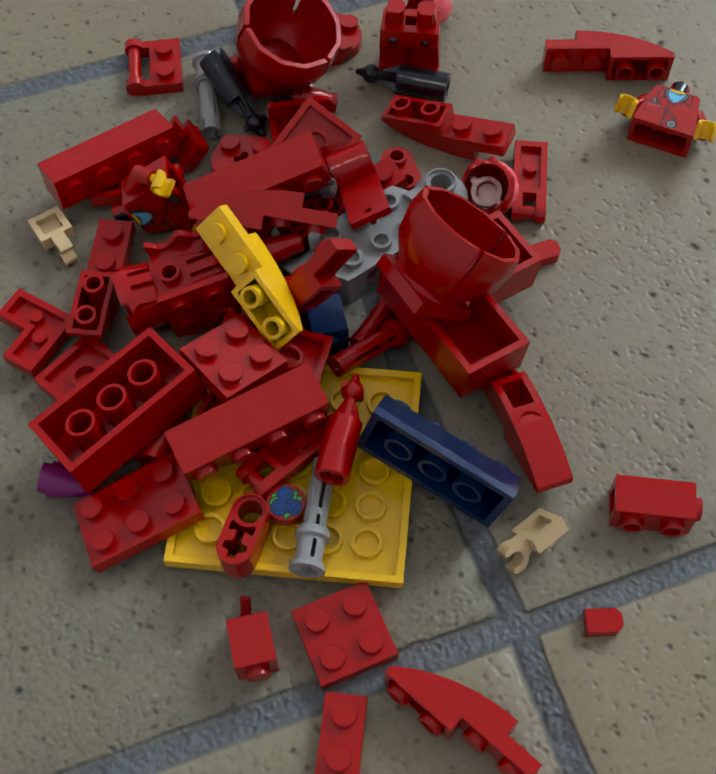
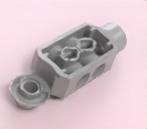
[280,168,468,305]

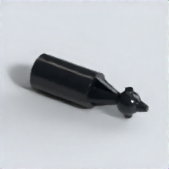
[199,48,268,137]
[356,64,451,102]

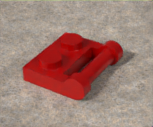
[125,38,184,96]

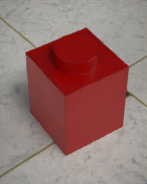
[226,611,280,682]

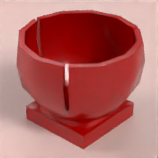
[235,0,341,98]
[376,186,520,323]

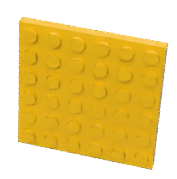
[163,365,422,589]

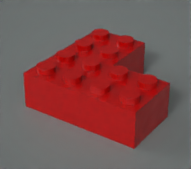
[377,210,543,398]

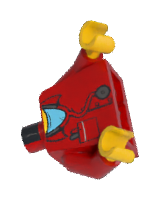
[613,81,716,158]
[112,156,197,233]

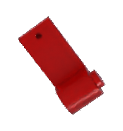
[325,140,392,230]

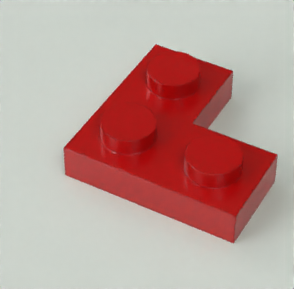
[0,288,70,378]

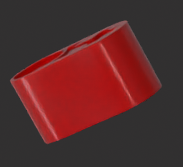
[216,493,271,578]

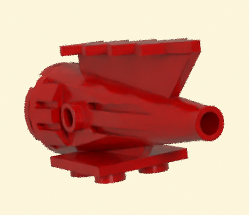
[112,218,305,338]

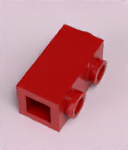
[609,474,703,537]

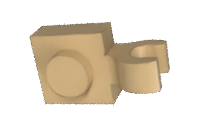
[27,206,79,266]
[496,508,569,574]

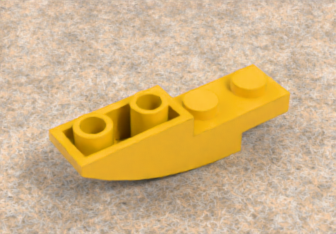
[195,204,303,351]

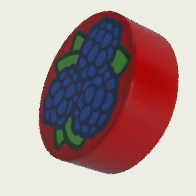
[266,484,306,526]

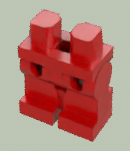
[378,0,441,71]

